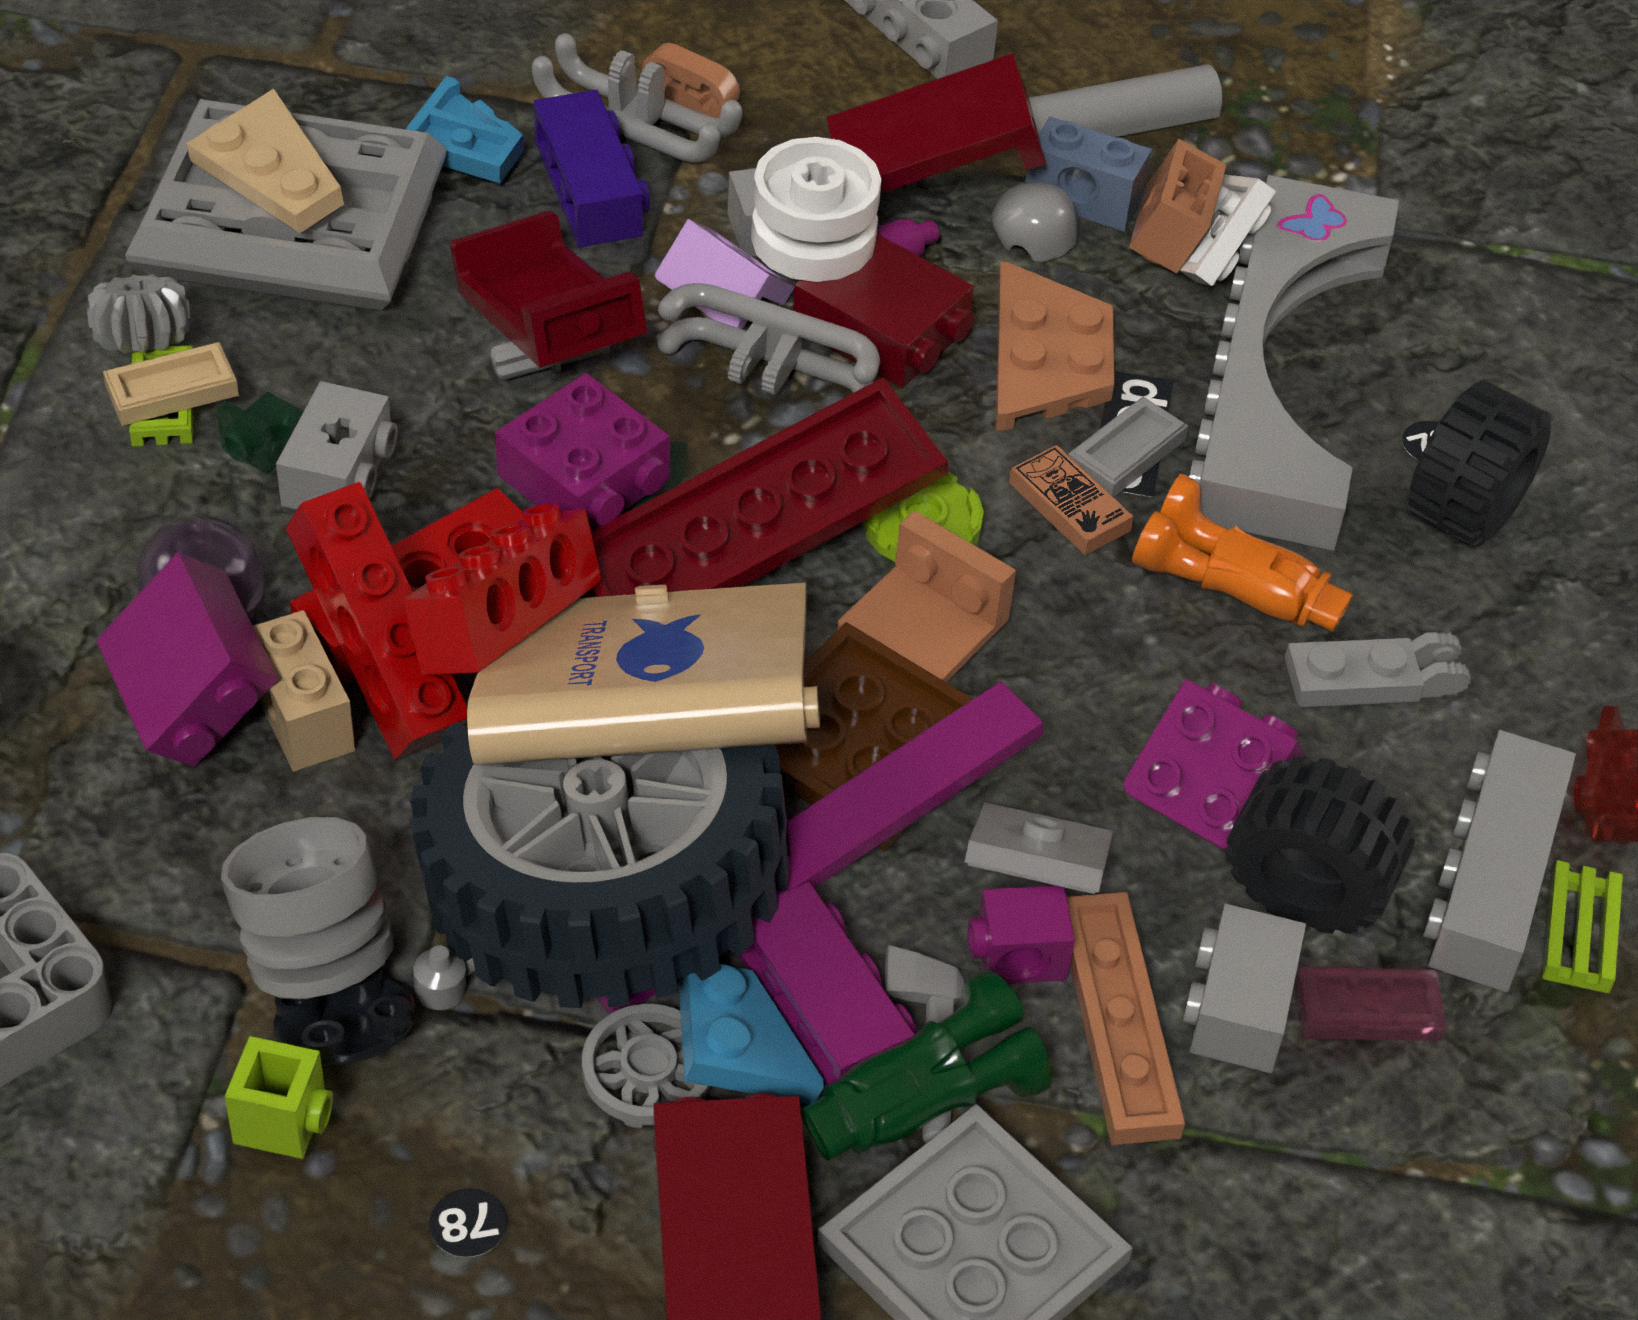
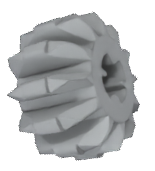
[87,274,191,354]

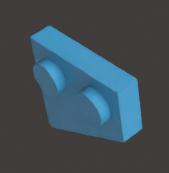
[406,76,524,184]
[679,964,824,1104]

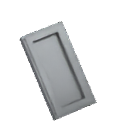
[1068,396,1189,497]

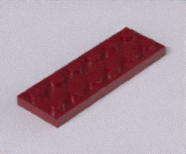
[589,377,949,597]

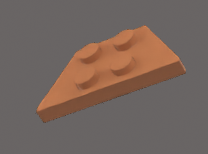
[995,262,1114,431]

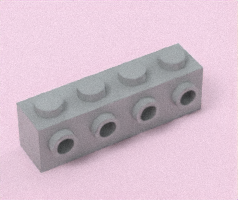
[1423,730,1576,992]

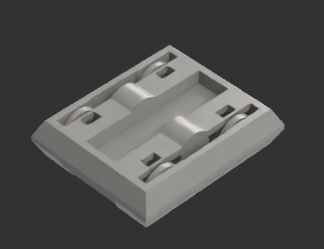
[125,99,447,311]

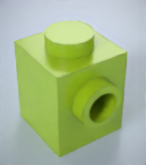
[225,1036,333,1159]

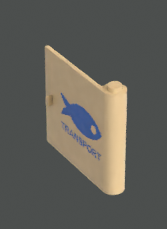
[467,582,820,765]

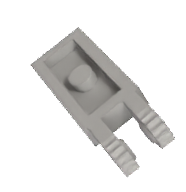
[1285,632,1471,707]

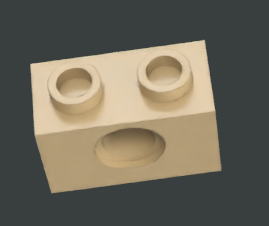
[253,610,355,772]

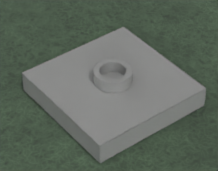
[965,802,1113,894]

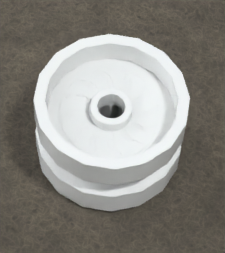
[751,137,882,282]

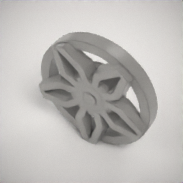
[582,1004,711,1128]

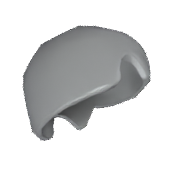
[991,180,1079,262]

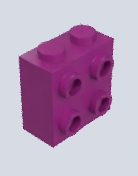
[495,373,670,531]

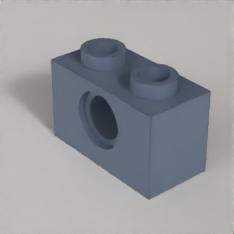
[1025,117,1152,232]

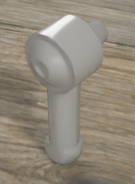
[413,945,475,1010]

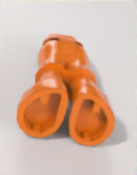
[1131,474,1353,632]

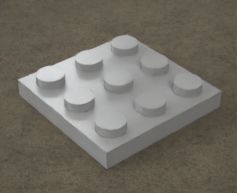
[817,1104,1133,1320]

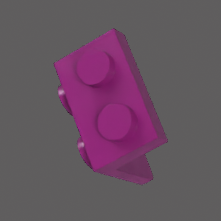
[1124,678,1307,851]

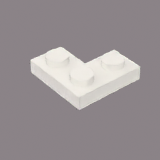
[1179,175,1276,286]

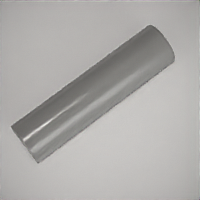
[1029,64,1222,137]

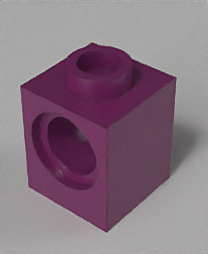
[967,885,1075,984]

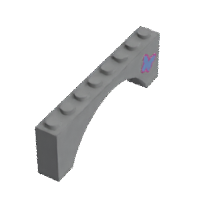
[1189,175,1399,551]

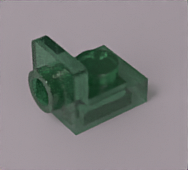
[216,391,304,475]

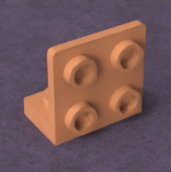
[837,510,1016,682]

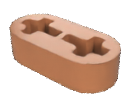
[642,43,740,118]

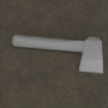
[884,945,964,1143]

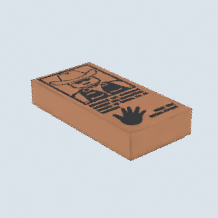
[1009,445,1134,556]

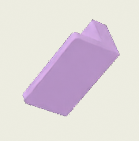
[655,219,795,329]

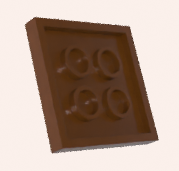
[776,622,973,852]

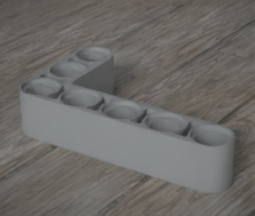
[0,853,112,1087]

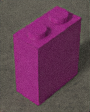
[96,552,279,767]

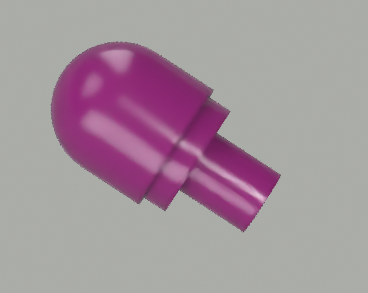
[877,219,939,256]

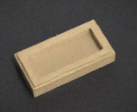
[103,342,239,426]

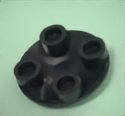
[273,967,416,1065]

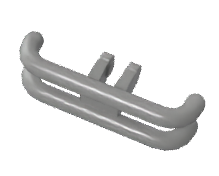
[532,33,742,163]
[657,283,880,395]

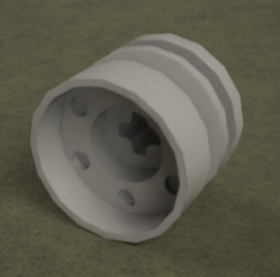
[221,817,394,999]

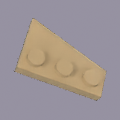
[186,89,344,233]

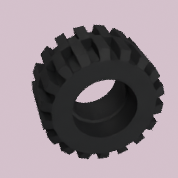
[1408,380,1551,547]
[1225,756,1415,934]

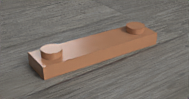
[1066,892,1185,1145]

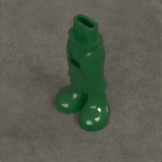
[801,970,1052,1161]

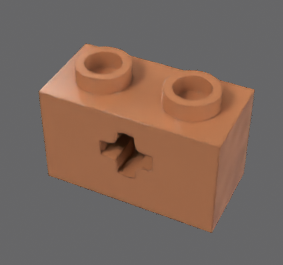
[1128,139,1226,274]

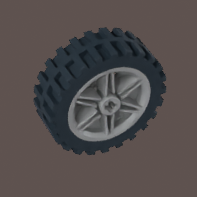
[410,722,791,1008]

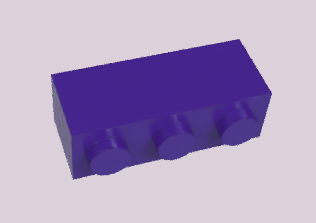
[534,90,650,248]

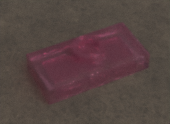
[1296,967,1446,1041]

